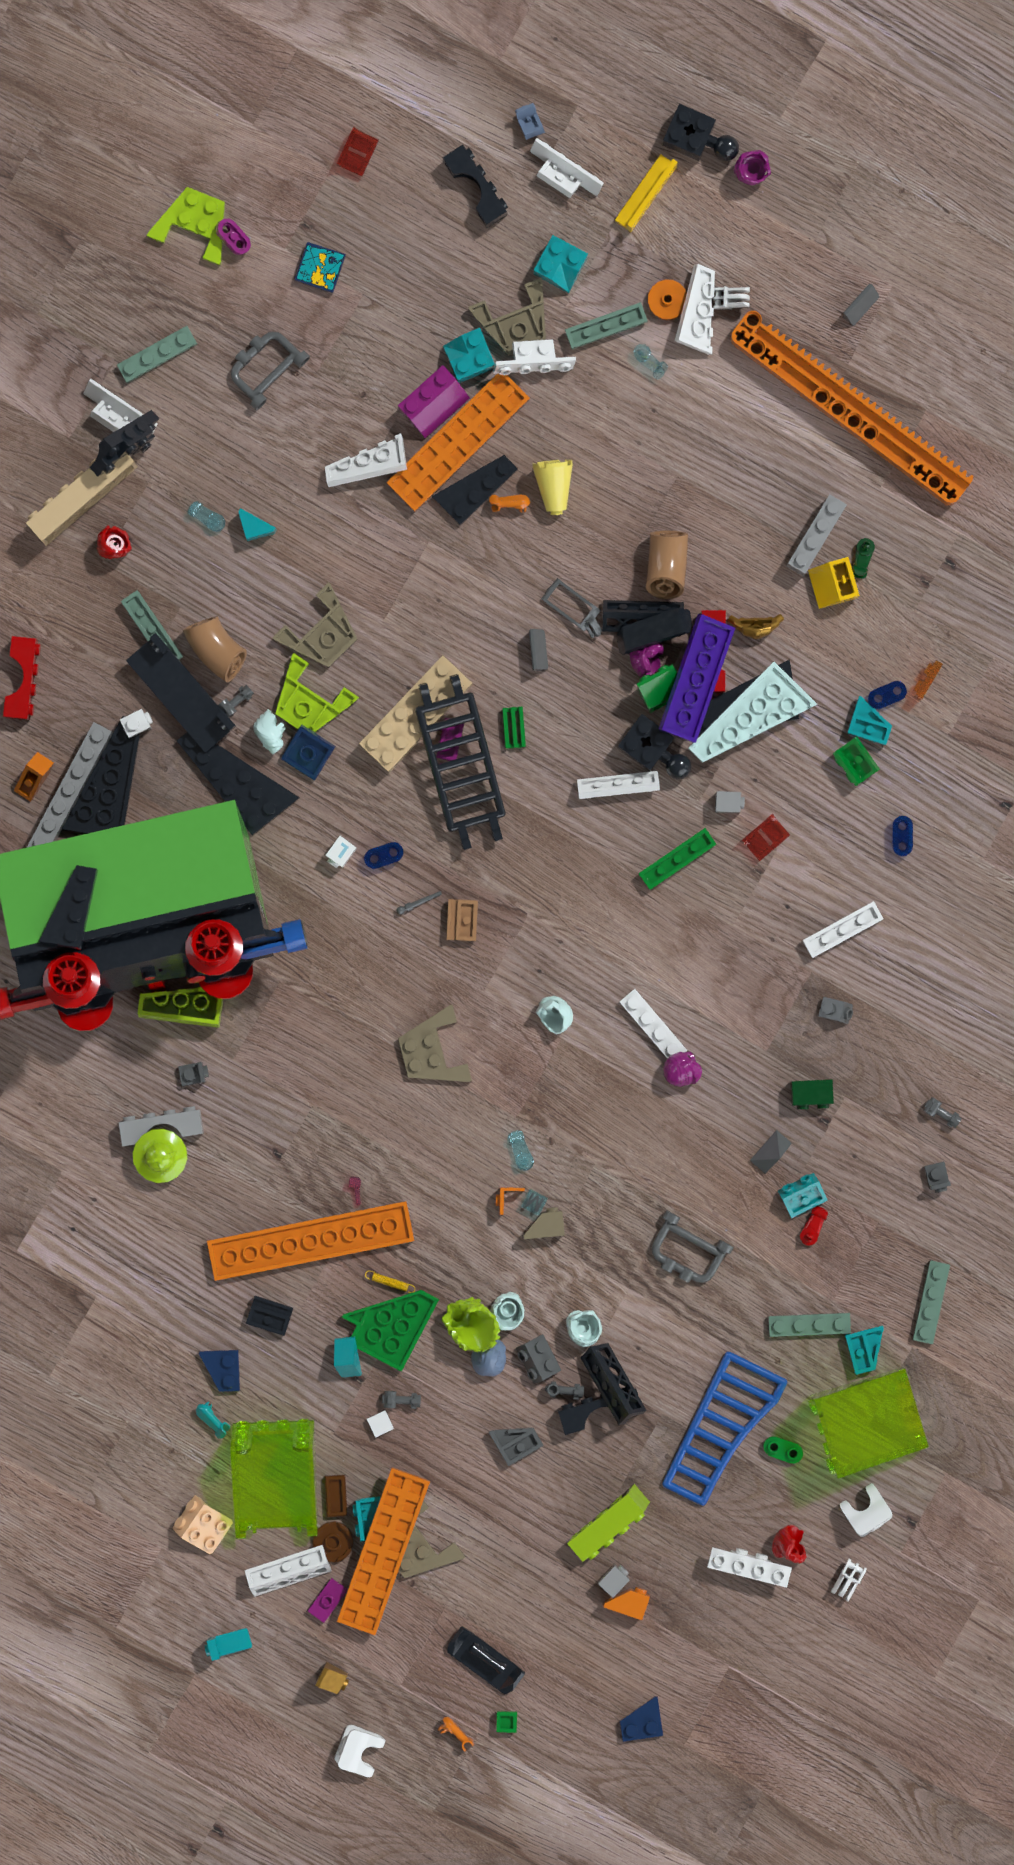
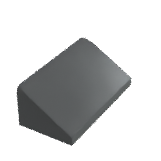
[843,284,879,326]
[529,629,548,671]

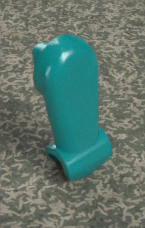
[196,1402,230,1439]

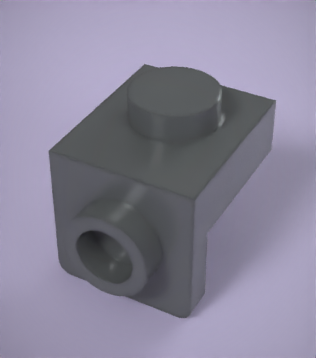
[818,997,853,1024]

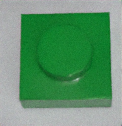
[496,1711,517,1733]

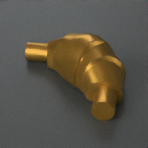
[728,614,784,639]

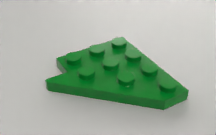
[342,1290,439,1372]

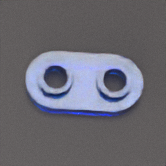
[867,681,907,710]
[892,816,913,857]
[364,842,404,869]

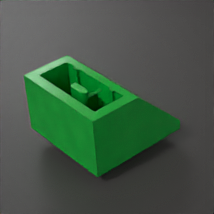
[637,664,677,713]

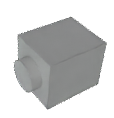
[715,791,745,814]
[598,1564,630,1598]

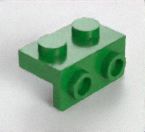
[833,737,880,786]

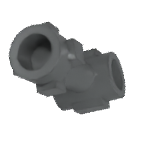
[218,684,254,718]
[923,1097,962,1128]
[545,1381,584,1400]
[382,1391,421,1409]

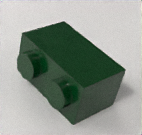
[791,1079,834,1109]

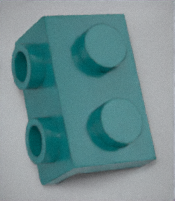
[353,1496,381,1541]

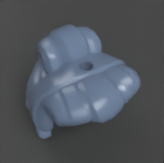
[471,1340,506,1377]

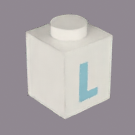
[326,836,357,868]

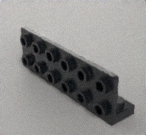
[126,633,236,752]

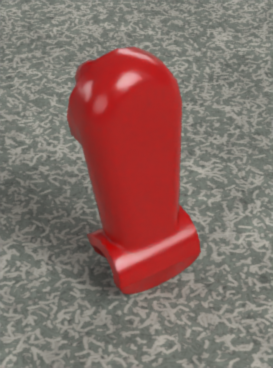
[800,1206,828,1246]

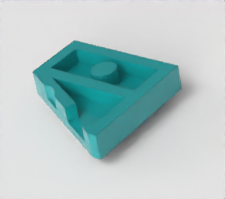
[847,696,892,746]
[845,1325,884,1375]

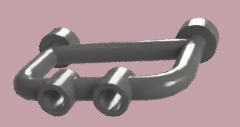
[231,331,310,411]
[652,1210,734,1283]

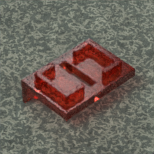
[337,127,379,177]
[741,813,790,862]

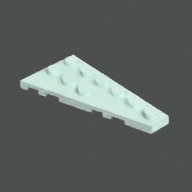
[688,662,817,763]

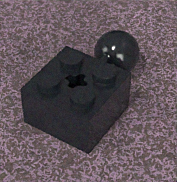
[662,104,739,161]
[617,714,692,780]

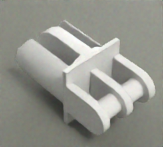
[713,286,750,310]
[831,1559,867,1602]

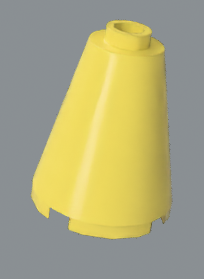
[532,460,573,515]

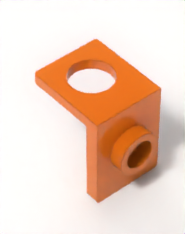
[496,1187,525,1215]

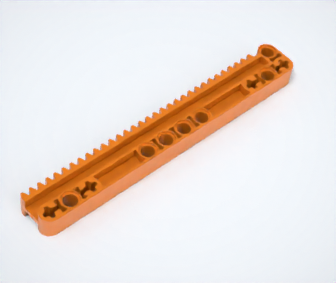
[731,311,973,506]

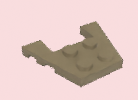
[468,278,546,357]
[272,582,358,668]
[398,1005,472,1082]
[399,1501,465,1578]

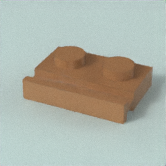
[447,899,478,941]

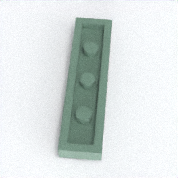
[565,302,648,349]
[117,326,197,383]
[121,590,183,660]
[912,1260,950,1344]
[768,1313,851,1337]

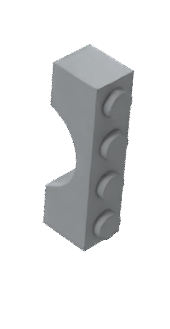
[787,494,847,577]
[119,1106,204,1146]

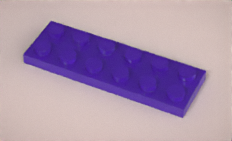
[659,614,735,743]

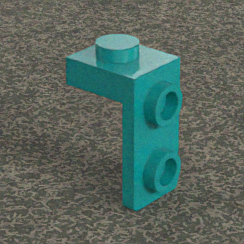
[204,1628,252,1661]

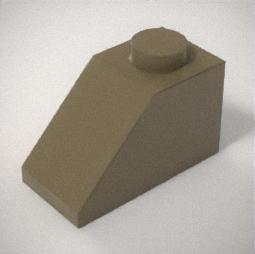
[524,1207,565,1239]

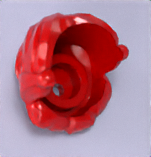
[96,525,132,560]
[772,1525,807,1564]

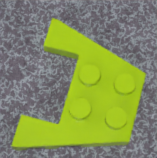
[147,187,225,266]
[275,653,359,732]

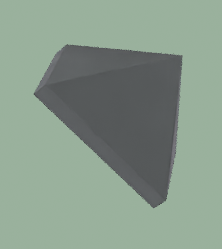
[750,1130,792,1174]

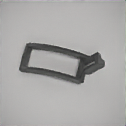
[541,578,602,638]

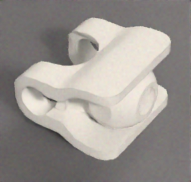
[839,1483,892,1537]
[334,1725,386,1777]

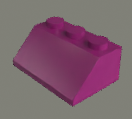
[398,365,470,439]

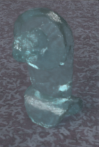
[633,344,668,380]
[188,501,225,532]
[508,1130,534,1171]

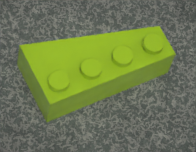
[137,987,223,1028]
[567,1484,650,1562]

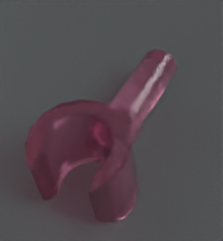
[349,1176,361,1205]

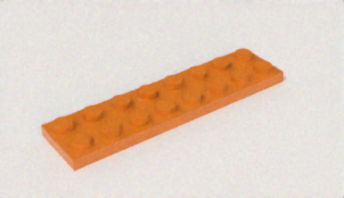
[386,374,530,512]
[337,1467,430,1635]

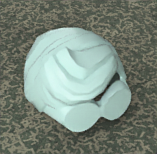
[536,996,573,1034]
[566,1310,602,1347]

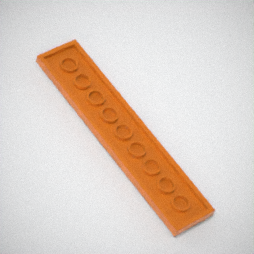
[207,1201,414,1281]

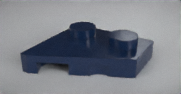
[199,1350,240,1392]
[620,1696,663,1742]

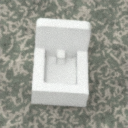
[120,709,153,738]

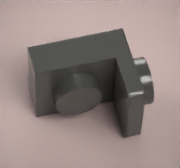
[178,1062,209,1086]
[924,1161,951,1193]

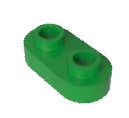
[763,1436,803,1464]

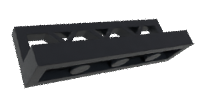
[602,600,684,632]
[580,1343,647,1425]

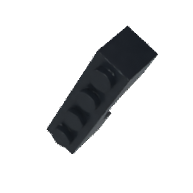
[442,144,508,228]
[558,1387,638,1435]

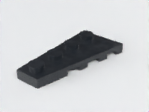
[432,455,518,526]
[39,865,98,950]

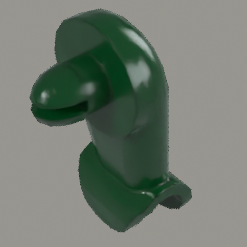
[852,538,875,579]

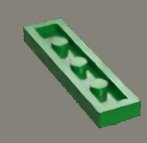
[638,828,717,890]

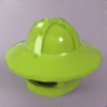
[133,1129,187,1183]

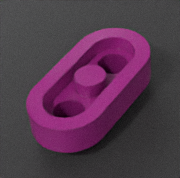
[216,218,251,255]

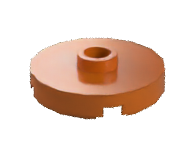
[648,279,687,320]

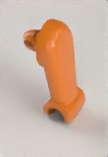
[489,494,530,513]
[438,1717,474,1752]

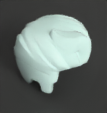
[253,709,286,754]
[490,1292,525,1331]

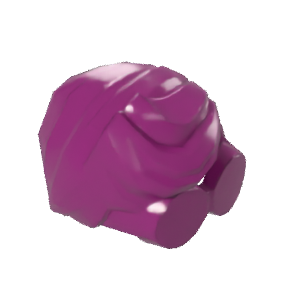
[733,150,771,185]
[663,1051,702,1087]

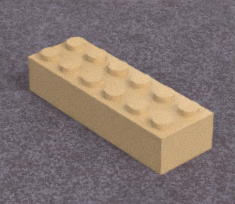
[26,455,137,546]
[359,656,472,773]

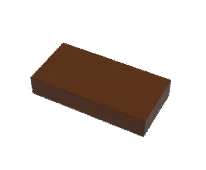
[325,1474,348,1517]

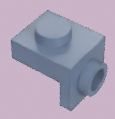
[515,103,545,140]

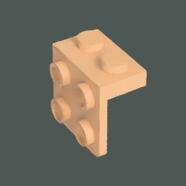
[172,1495,233,1554]

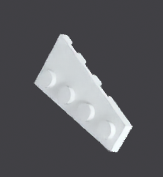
[675,264,715,355]
[325,433,407,487]

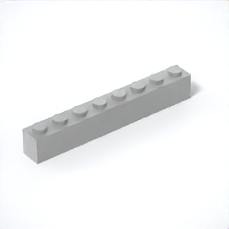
[27,722,113,847]

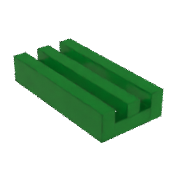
[503,706,526,749]

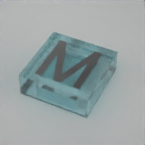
[521,1189,548,1216]

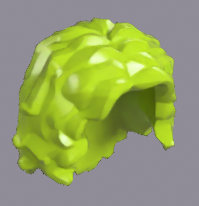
[442,1297,500,1352]

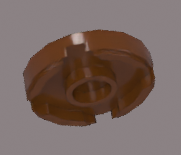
[313,1521,354,1562]

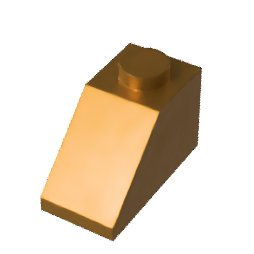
[315,1662,349,1694]

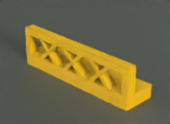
[615,154,678,232]

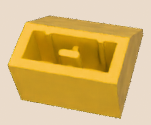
[808,557,860,609]

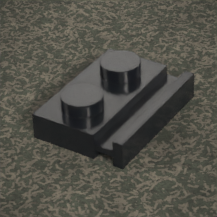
[246,1295,294,1336]

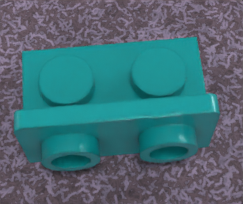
[778,1173,828,1218]

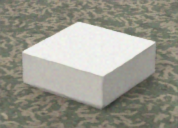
[367,1410,394,1438]

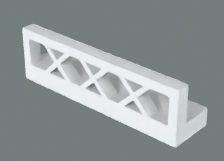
[245,1545,332,1597]

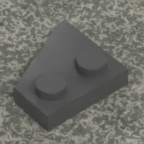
[489,1427,544,1466]

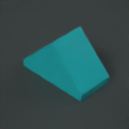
[238,508,277,541]
[334,1336,362,1377]

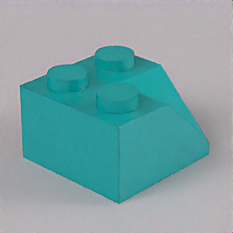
[533,235,588,293]
[443,328,495,383]

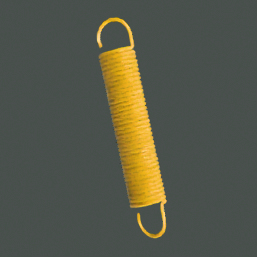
[365,1270,415,1293]

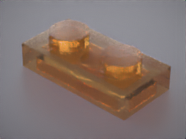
[913,660,943,701]

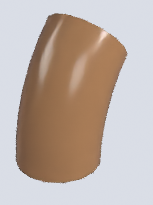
[646,530,688,599]
[182,616,247,682]

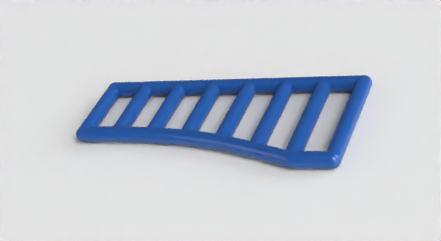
[662,1351,787,1506]

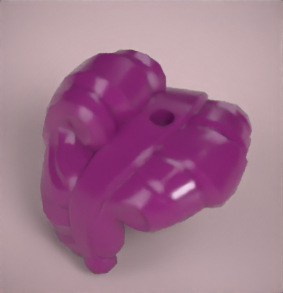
[630,643,664,677]

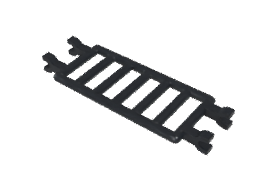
[415,674,506,850]

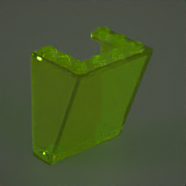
[808,1367,929,1479]
[230,1419,318,1539]

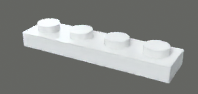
[577,771,660,799]
[802,901,883,958]
[620,989,687,1059]

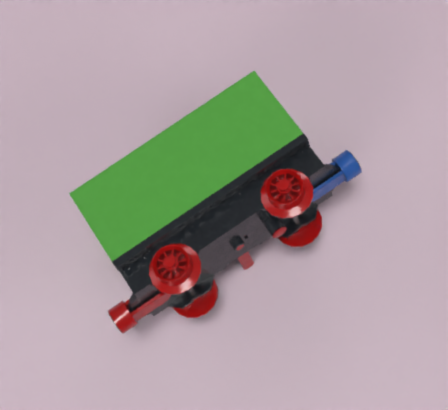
[0,800,308,1031]

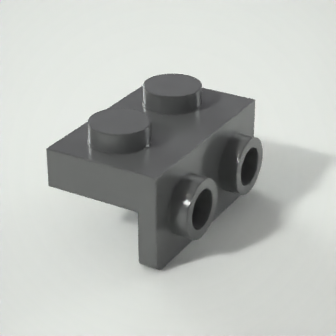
[516,1334,561,1384]

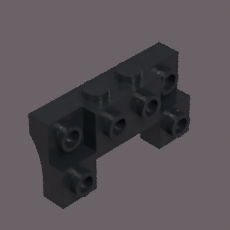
[89,410,159,477]

